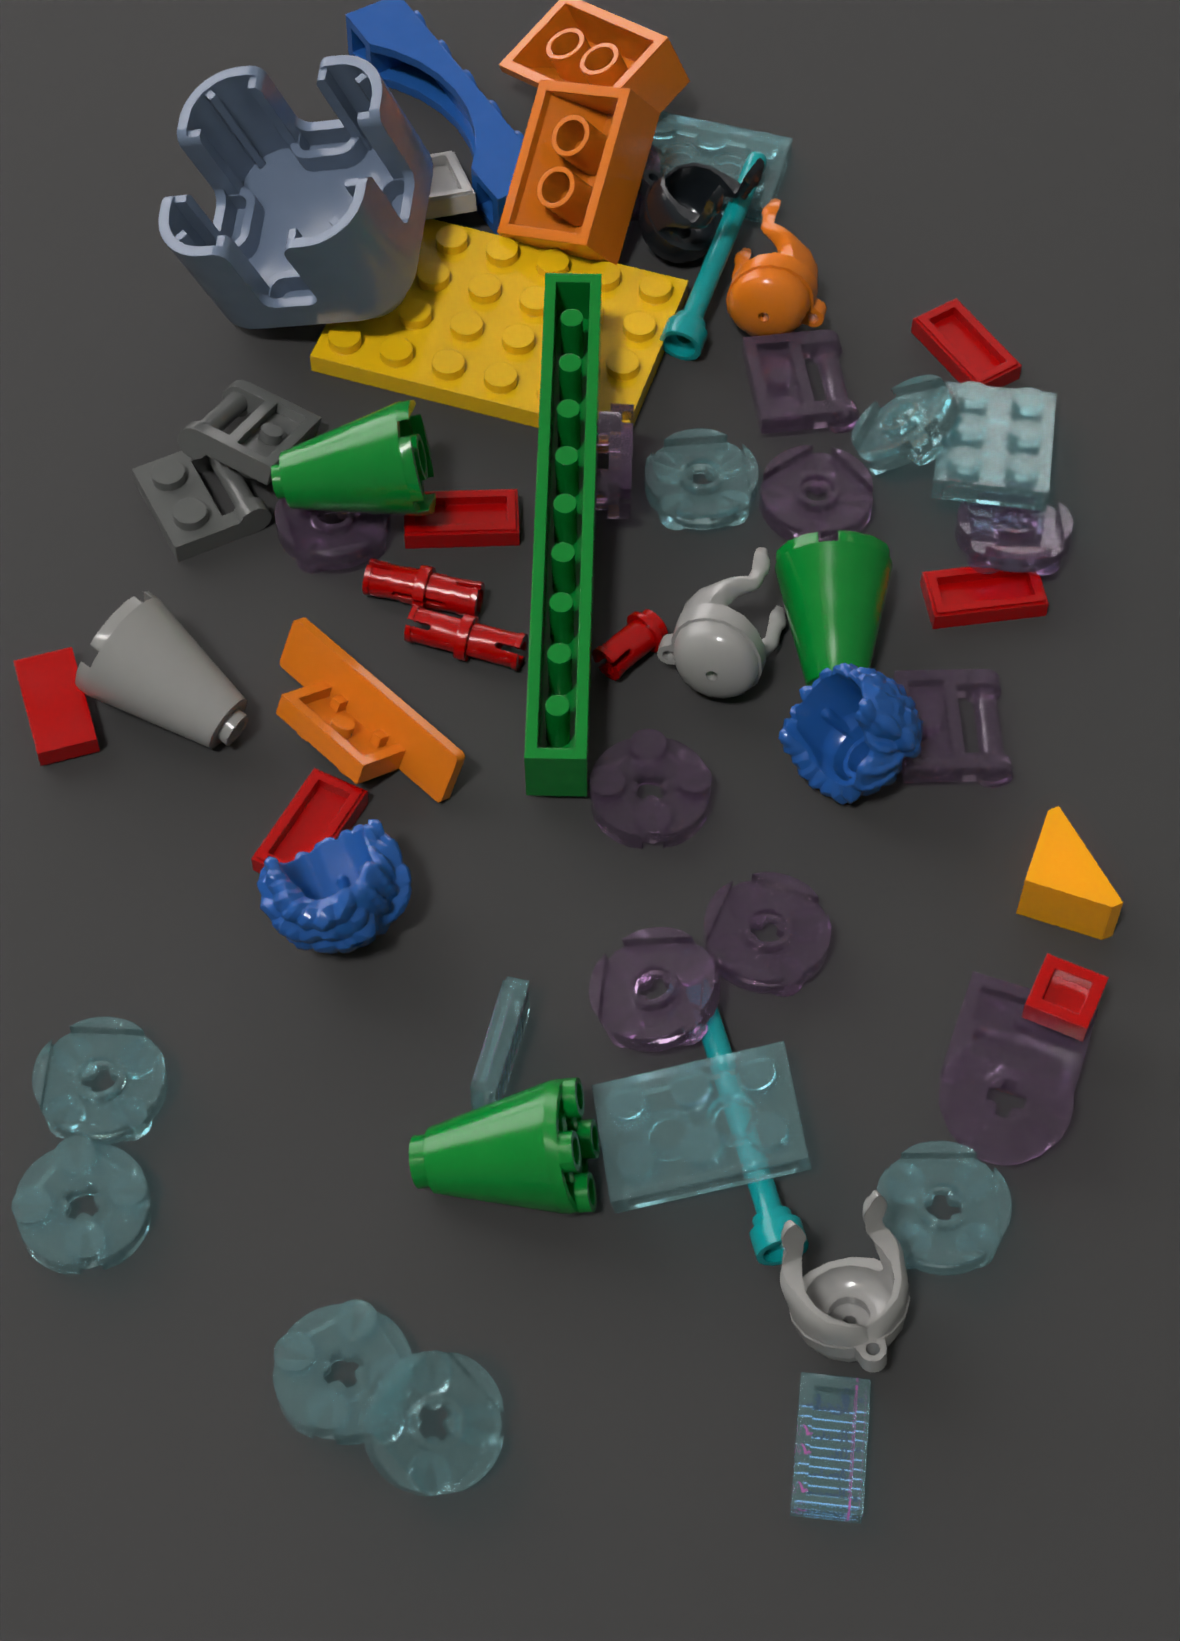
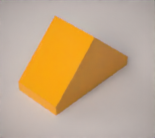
[1016,806,1123,940]

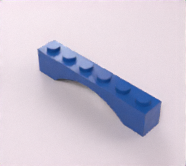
[345,0,524,235]

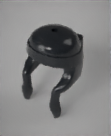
[639,158,765,263]

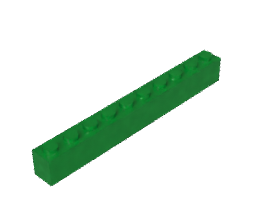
[524,273,602,797]

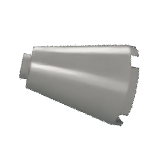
[75,591,249,749]

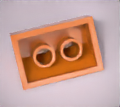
[499,0,690,114]
[497,79,660,265]

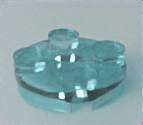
[851,374,963,475]
[644,428,759,530]
[32,1017,168,1146]
[11,1136,152,1274]
[877,1141,1012,1275]
[273,1299,414,1445]
[357,1350,504,1497]

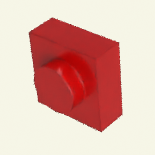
[1021,953,1109,1042]

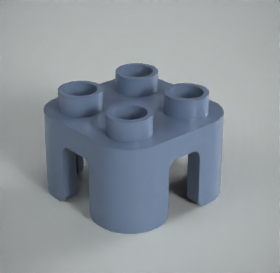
[159,55,433,329]

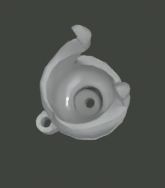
[657,547,786,699]
[780,1190,910,1372]

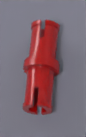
[362,558,485,617]
[404,605,528,671]

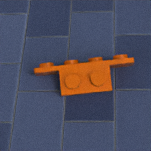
[276,617,465,802]

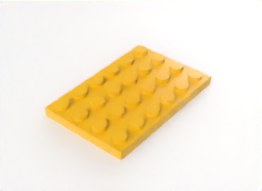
[310,219,689,450]

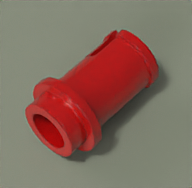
[592,609,668,681]

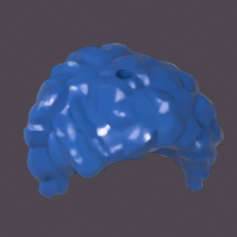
[778,663,923,804]
[257,819,412,954]

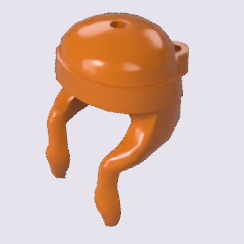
[726,198,827,339]

